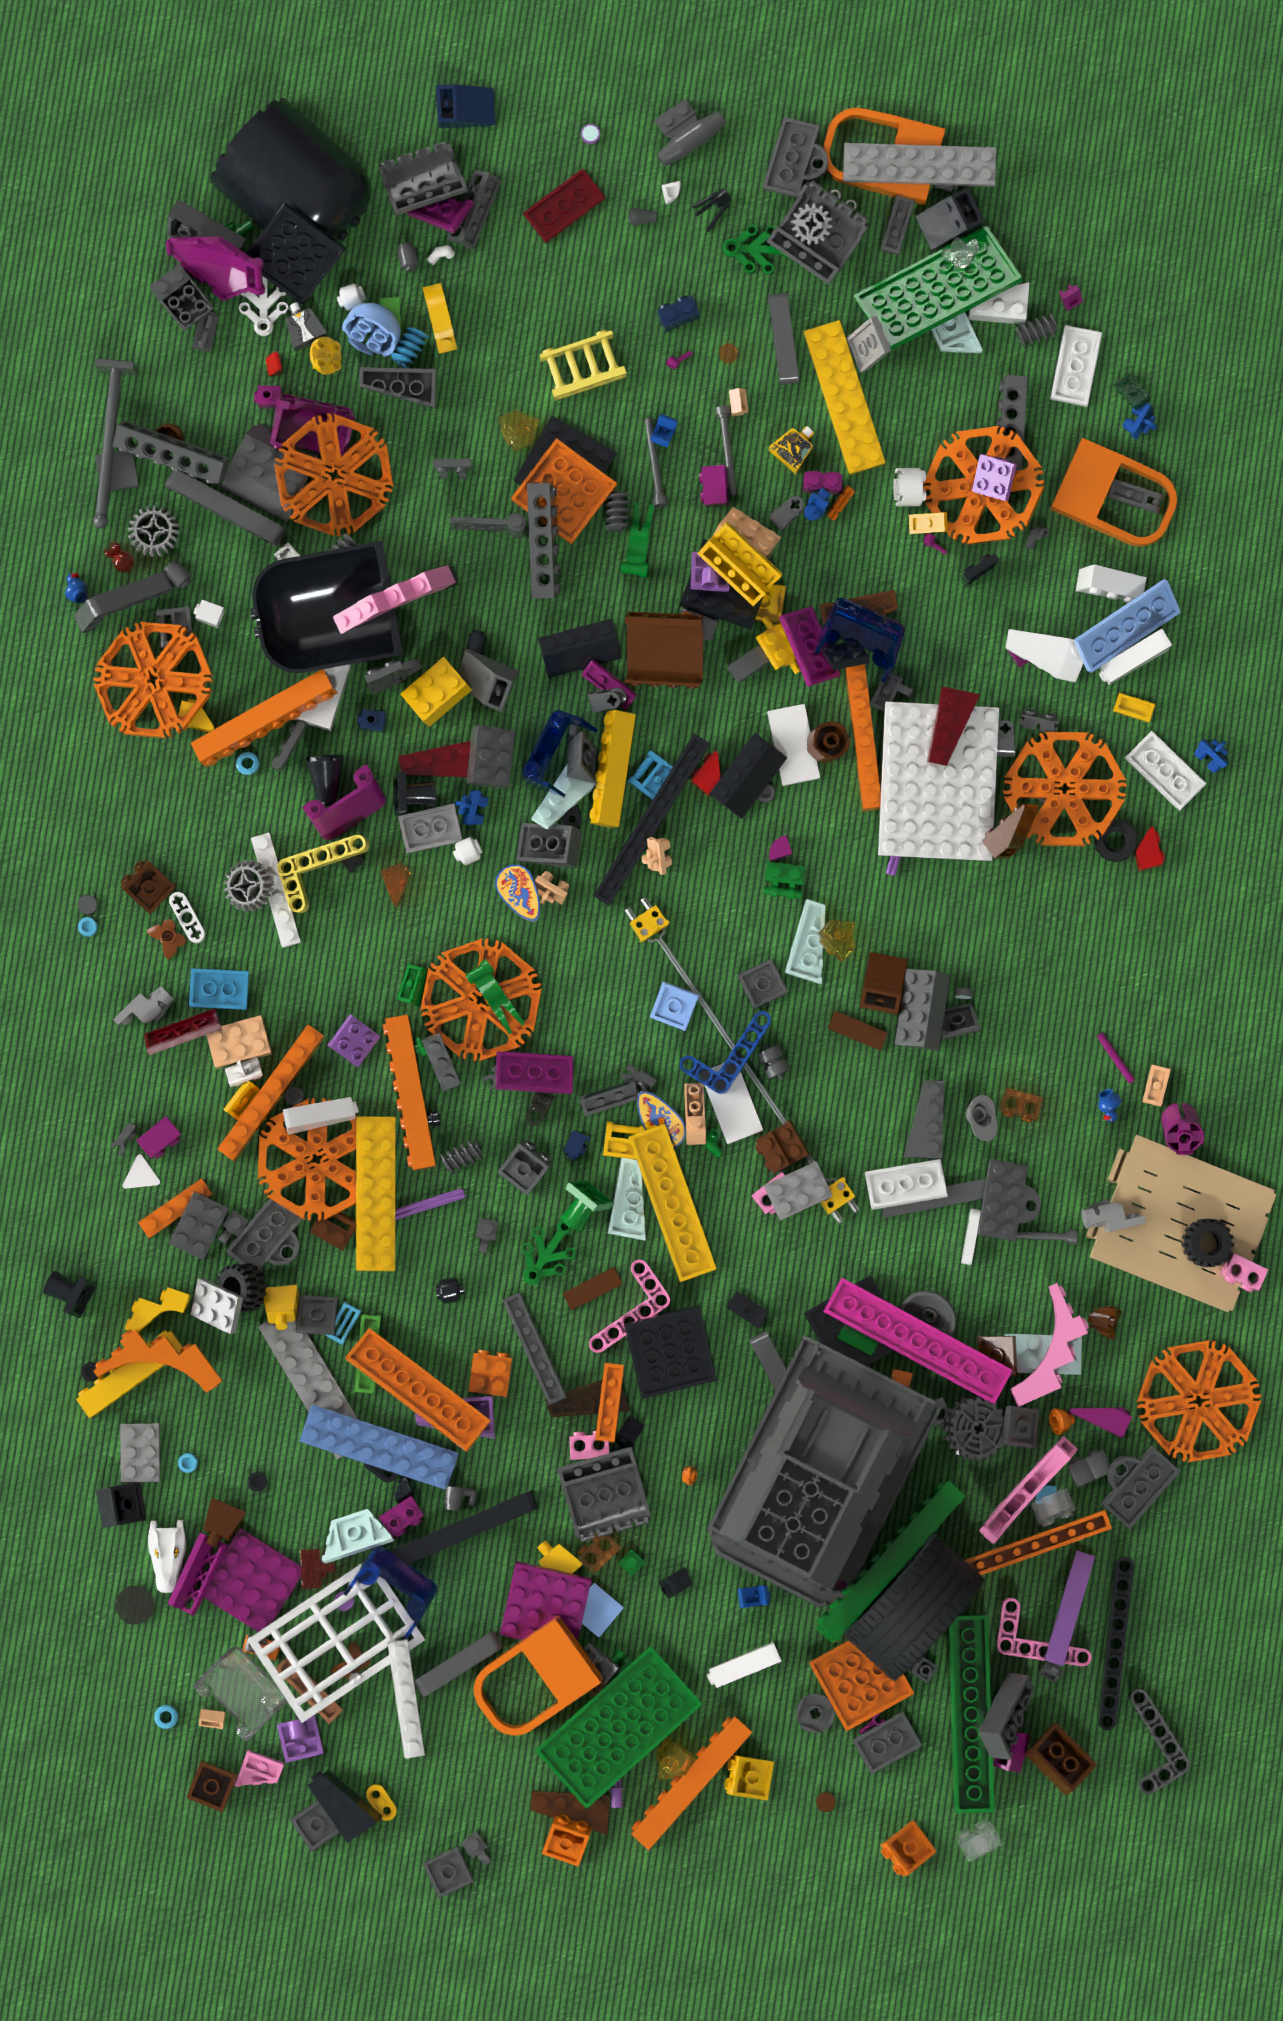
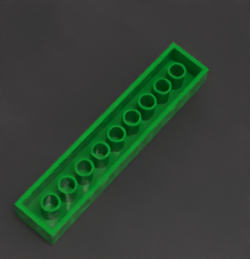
[815,1480,966,1644]
[948,1615,995,1813]

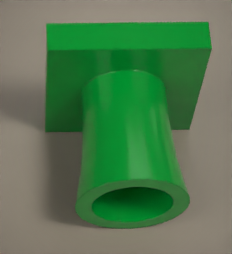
[560,1180,614,1232]

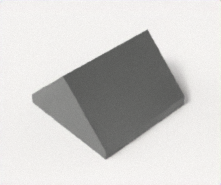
[567,731,597,783]
[941,1003,981,1041]

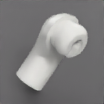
[426,245,455,266]

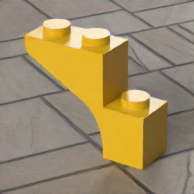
[125,1287,191,1333]

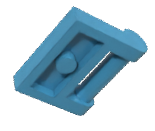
[627,750,673,800]

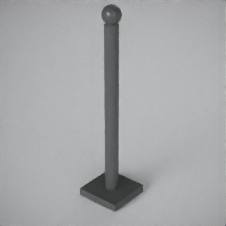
[93,358,138,529]

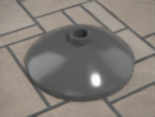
[900,1291,956,1336]

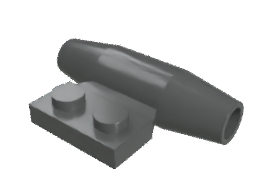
[654,99,727,167]

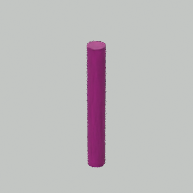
[1096,1032,1135,1084]

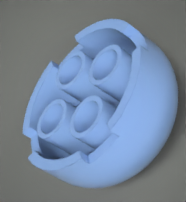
[342,303,401,357]

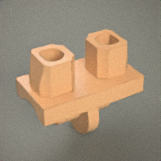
[642,837,672,875]
[535,871,569,905]

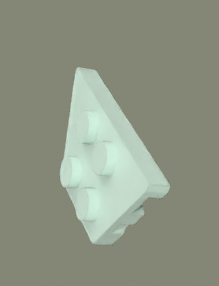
[931,312,983,353]
[322,1509,394,1564]

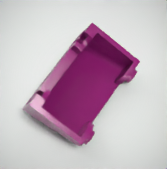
[270,393,355,455]
[302,765,386,840]

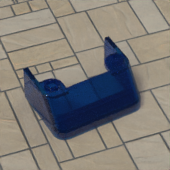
[815,598,905,682]
[522,710,598,798]
[343,1546,437,1638]

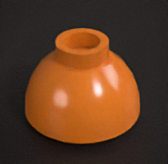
[1049,1408,1075,1435]

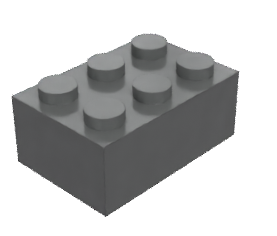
[466,725,515,789]

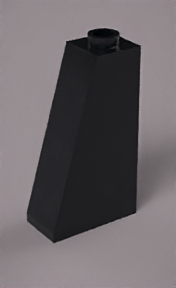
[308,1770,383,1843]

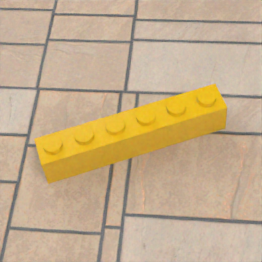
[590,710,636,828]
[76,1330,183,1418]

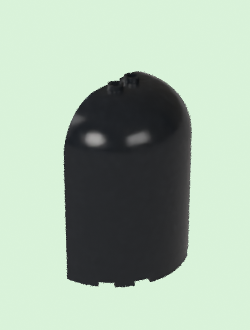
[210,97,371,242]
[250,541,403,673]

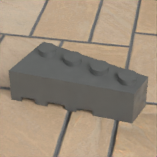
[167,199,246,251]
[359,367,437,409]

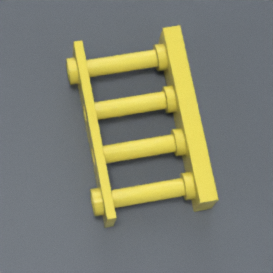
[540,330,626,401]

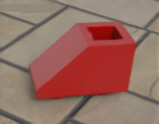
[691,751,721,797]
[1134,827,1165,872]

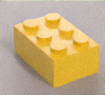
[401,657,472,727]

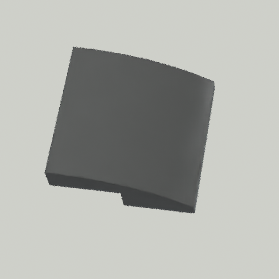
[584,1643,621,1697]

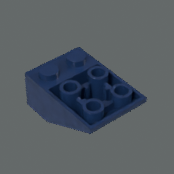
[436,84,495,129]

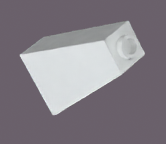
[1099,629,1172,685]
[294,664,352,731]
[283,1097,358,1135]
[707,1642,781,1688]

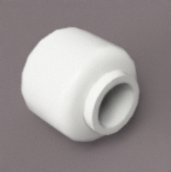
[337,283,366,311]
[453,837,483,865]

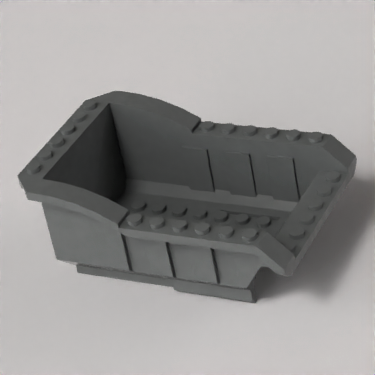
[708,1335,942,1608]

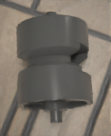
[757,1044,791,1080]

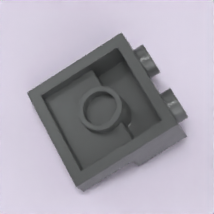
[498,1140,553,1196]

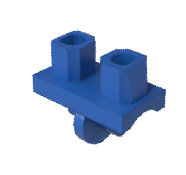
[1123,402,1157,440]
[804,488,831,521]
[1194,738,1229,773]
[455,790,489,825]

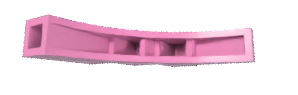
[333,565,456,634]
[1010,1283,1089,1407]
[979,1436,1078,1544]

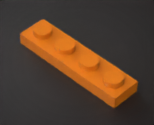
[138,1179,213,1239]
[595,1363,624,1443]

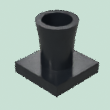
[393,772,436,816]
[43,1270,97,1318]

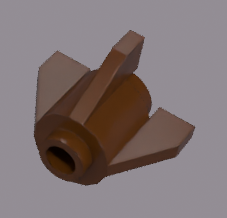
[1088,1306,1122,1339]

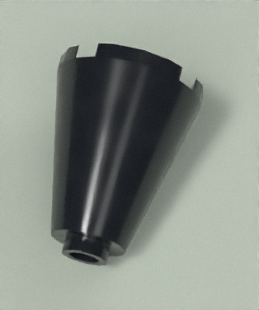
[306,755,344,806]

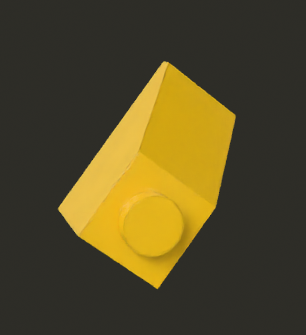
[178,699,215,733]

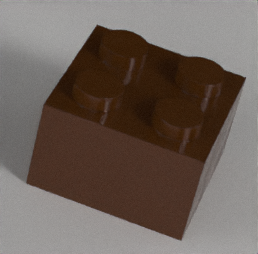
[186,1760,239,1812]

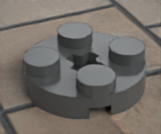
[796,1694,835,1733]

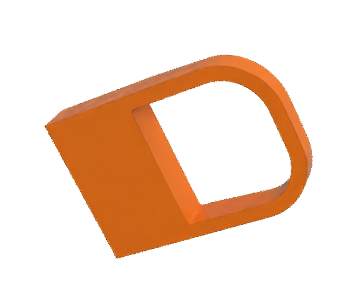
[822,108,945,205]
[1050,438,1177,547]
[474,1615,604,1736]

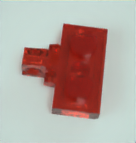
[300,1549,335,1589]

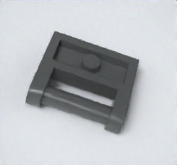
[156,607,193,649]

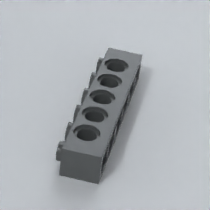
[997,375,1028,492]
[112,420,229,484]
[527,482,561,598]

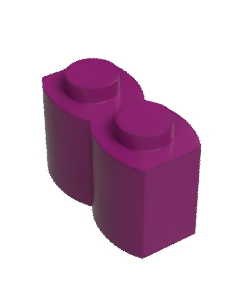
[803,471,842,495]

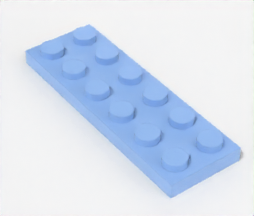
[1074,579,1181,673]

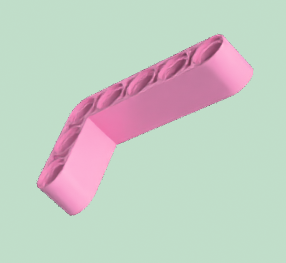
[589,1260,670,1353]
[996,1598,1092,1666]

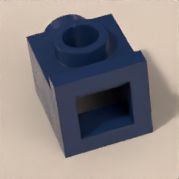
[357,709,386,733]
[564,1130,591,1161]

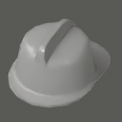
[966,1095,997,1141]

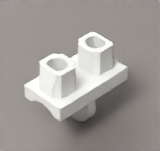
[225,1057,263,1087]

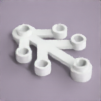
[239,276,288,336]

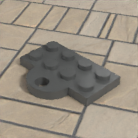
[762,117,829,198]
[364,659,422,695]
[977,1159,1041,1242]
[226,1199,303,1270]
[1101,1446,1180,1530]

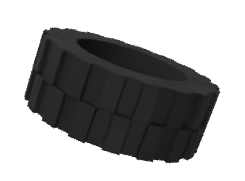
[1094,819,1138,862]

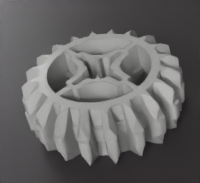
[128,505,180,557]
[223,860,274,912]

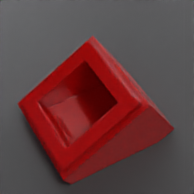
[265,351,283,376]

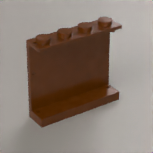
[625,611,704,689]

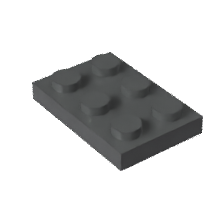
[168,1191,229,1260]
[852,1711,922,1775]

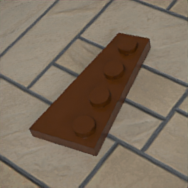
[819,590,898,642]
[531,1790,610,1835]

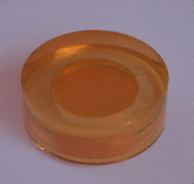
[719,343,738,363]

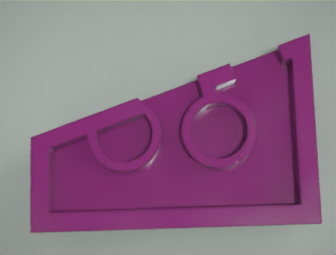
[406,199,474,233]

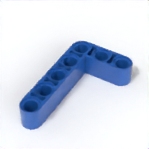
[680,1011,771,1094]

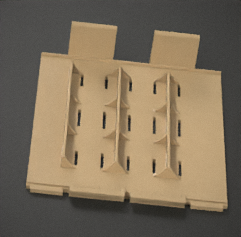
[1086,1135,1277,1312]

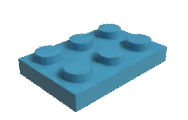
[189,968,249,1010]

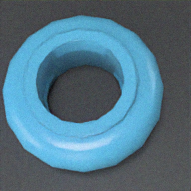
[236,752,260,775]
[154,1705,178,1729]

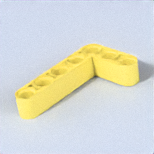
[277,835,370,913]

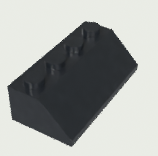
[538,618,622,678]
[709,733,787,819]

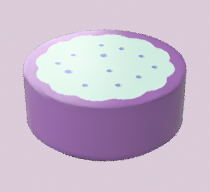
[581,124,600,144]

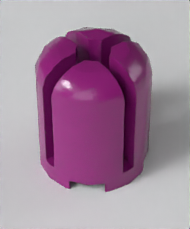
[1161,1103,1204,1156]

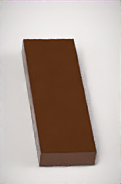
[828,1011,888,1051]
[562,1267,622,1311]

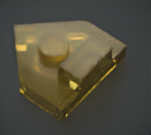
[498,410,540,452]
[818,920,855,962]
[656,1737,696,1781]

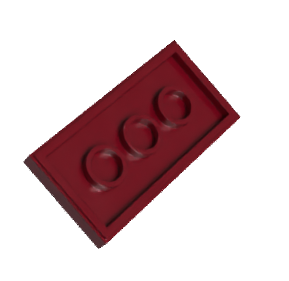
[523,168,606,244]
[144,1008,221,1055]

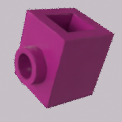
[254,386,282,409]

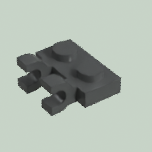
[433,459,472,479]
[870,671,913,713]

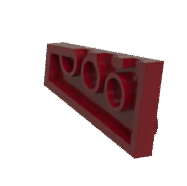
[927,687,980,766]
[398,741,471,778]

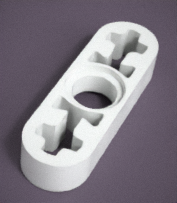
[169,892,205,944]
[961,1208,981,1265]

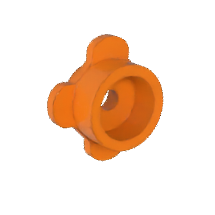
[682,1466,697,1485]

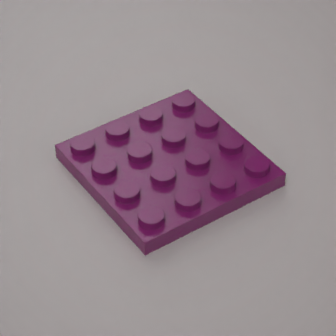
[204,1528,306,1632]
[500,1561,592,1641]

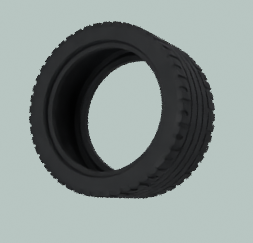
[844,1534,985,1681]

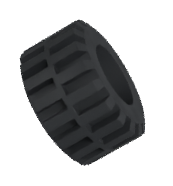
[1181,1219,1234,1267]
[216,1263,267,1312]

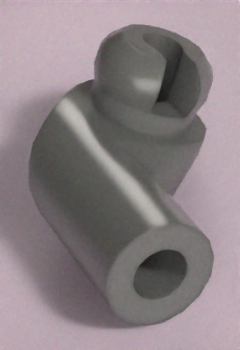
[1025,526,1049,550]

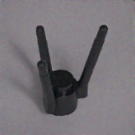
[692,189,731,232]

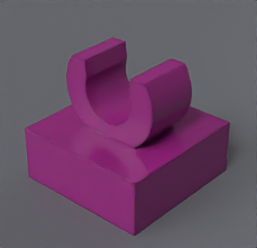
[1059,285,1083,311]

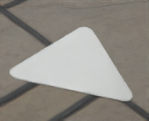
[123,1154,160,1189]

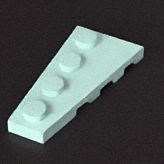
[531,765,596,830]
[784,899,825,984]
[607,1158,646,1241]

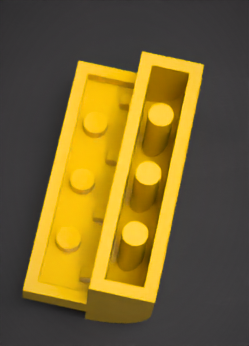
[698,521,783,606]

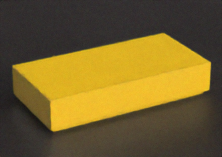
[1113,692,1155,723]

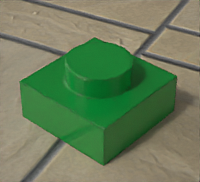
[618,1549,645,1576]

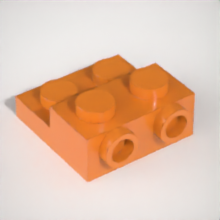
[469,1350,512,1397]
[542,1814,592,1867]
[880,1820,937,1877]

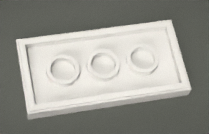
[1050,325,1102,407]
[767,704,820,786]
[1125,731,1207,811]
[700,1063,763,1144]
[865,1159,948,1210]

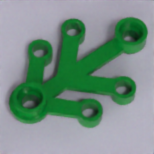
[722,224,790,275]
[521,1220,576,1285]

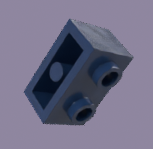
[657,296,700,332]

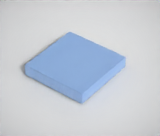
[650,981,699,1031]
[582,1583,624,1637]

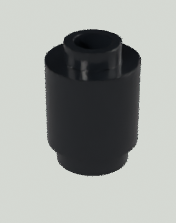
[466,630,488,655]

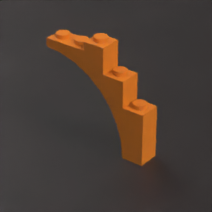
[94,1329,223,1393]

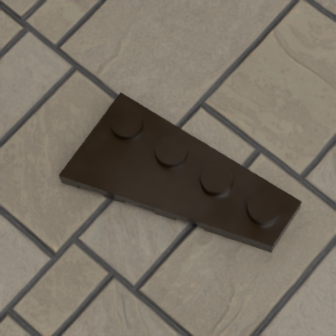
[545,1380,630,1418]

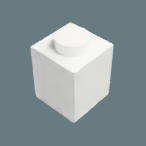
[194,600,225,628]

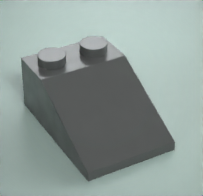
[516,823,582,868]

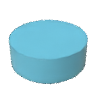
[78,917,98,937]
[178,1453,198,1473]

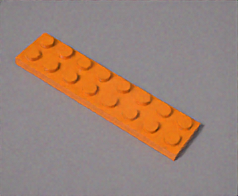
[345,1328,491,1452]

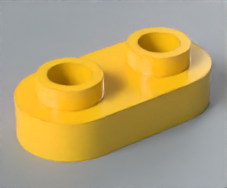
[366,1784,397,1821]

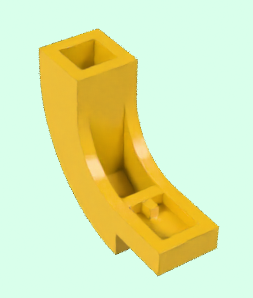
[422,283,457,354]

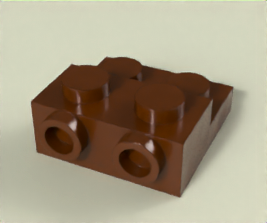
[120,859,176,914]
[755,1120,810,1174]

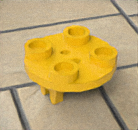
[310,337,342,375]

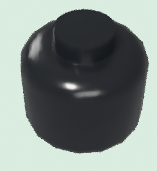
[436,1277,464,1304]

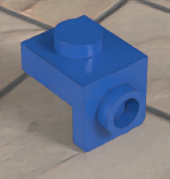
[650,414,678,448]
[737,1585,770,1608]

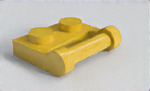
[603,1121,645,1160]

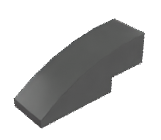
[727,645,770,684]

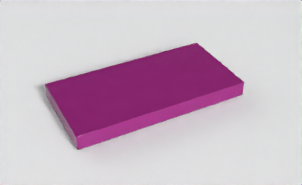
[779,606,841,687]
[496,1051,573,1094]

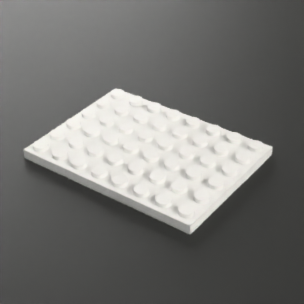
[878,702,999,861]

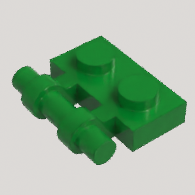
[763,862,805,899]

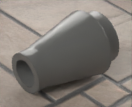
[628,207,656,226]

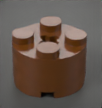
[807,721,850,763]

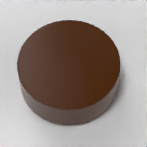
[816,1792,836,1812]

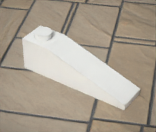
[1006,629,1084,682]

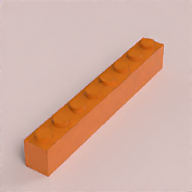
[845,664,881,812]
[191,669,338,767]
[382,1015,436,1171]
[217,1025,325,1162]
[963,1510,1112,1575]
[631,1716,752,1850]

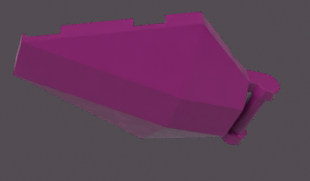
[166,237,265,301]

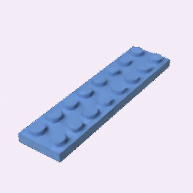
[299,1405,458,1490]

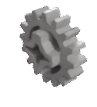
[791,203,833,245]

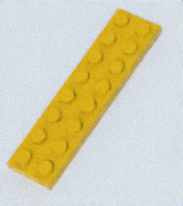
[803,320,886,475]
[356,1117,395,1271]
[628,1124,716,1282]

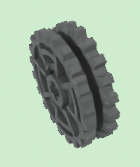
[943,1397,1005,1461]

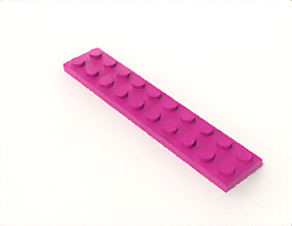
[823,1278,1012,1404]

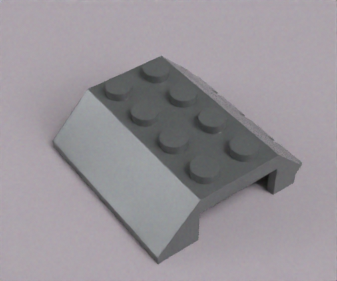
[378,141,468,216]
[767,180,869,285]
[221,423,321,523]
[557,1447,651,1542]

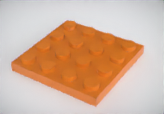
[511,438,617,545]
[808,1641,914,1731]

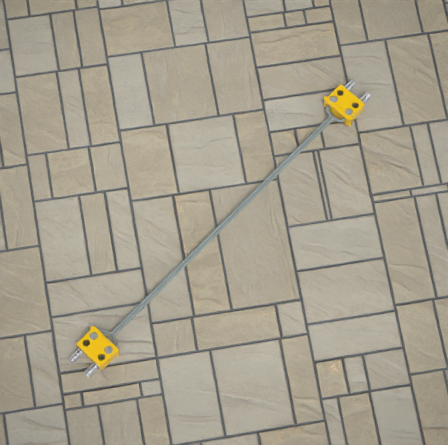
[625,897,859,1224]

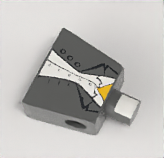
[286,302,327,351]

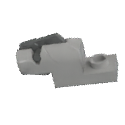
[113,986,174,1027]
[1081,1199,1146,1232]

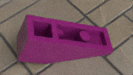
[1069,1406,1132,1438]

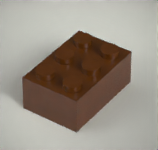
[1024,1723,1097,1795]

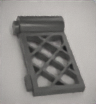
[450,513,527,539]

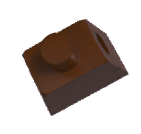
[204,1498,246,1548]

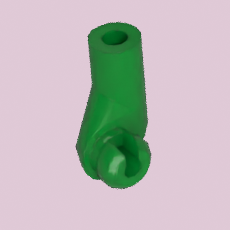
[225,221,254,237]
[705,1129,723,1158]

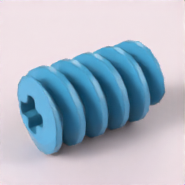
[391,327,429,368]

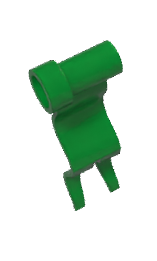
[621,502,654,578]
[465,959,525,1034]

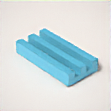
[326,1302,362,1345]

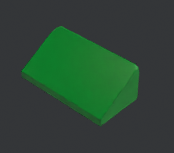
[396,964,428,1007]
[837,1324,879,1356]

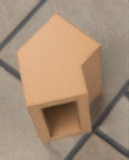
[729,388,748,416]
[199,1708,226,1729]

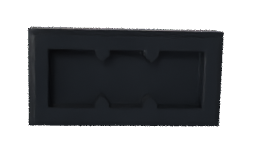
[726,1291,769,1328]

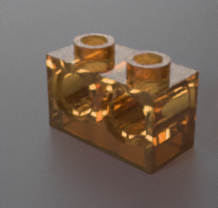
[999,1087,1043,1123]
[577,1534,621,1575]

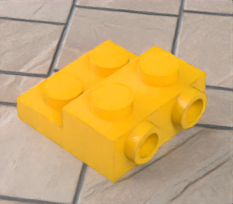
[724,1755,774,1801]

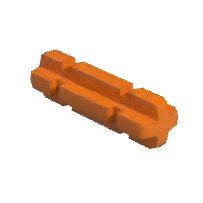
[827,486,854,521]

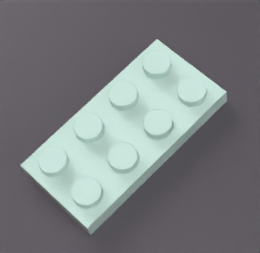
[1004,1334,1082,1375]

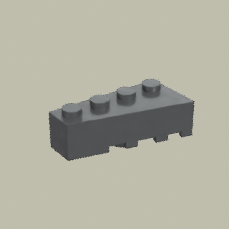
[903,1080,944,1159]
[979,1673,1034,1760]

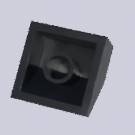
[96,1482,147,1528]

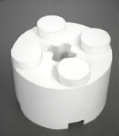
[893,468,926,506]

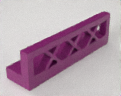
[167,1533,228,1616]

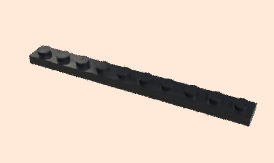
[593,733,711,906]

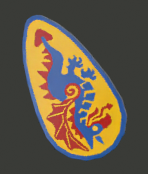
[495,865,540,922]
[637,1091,686,1148]

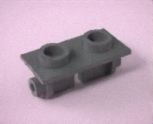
[192,312,219,353]
[1019,709,1059,732]

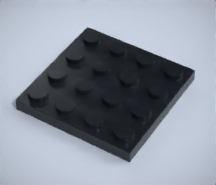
[245,203,346,305]
[514,416,617,485]
[679,539,775,630]
[803,1275,895,1366]
[624,1305,716,1399]

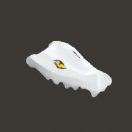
[148,1520,186,1593]

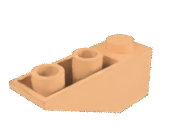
[684,1083,706,1145]

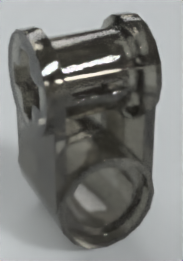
[526,1092,555,1127]

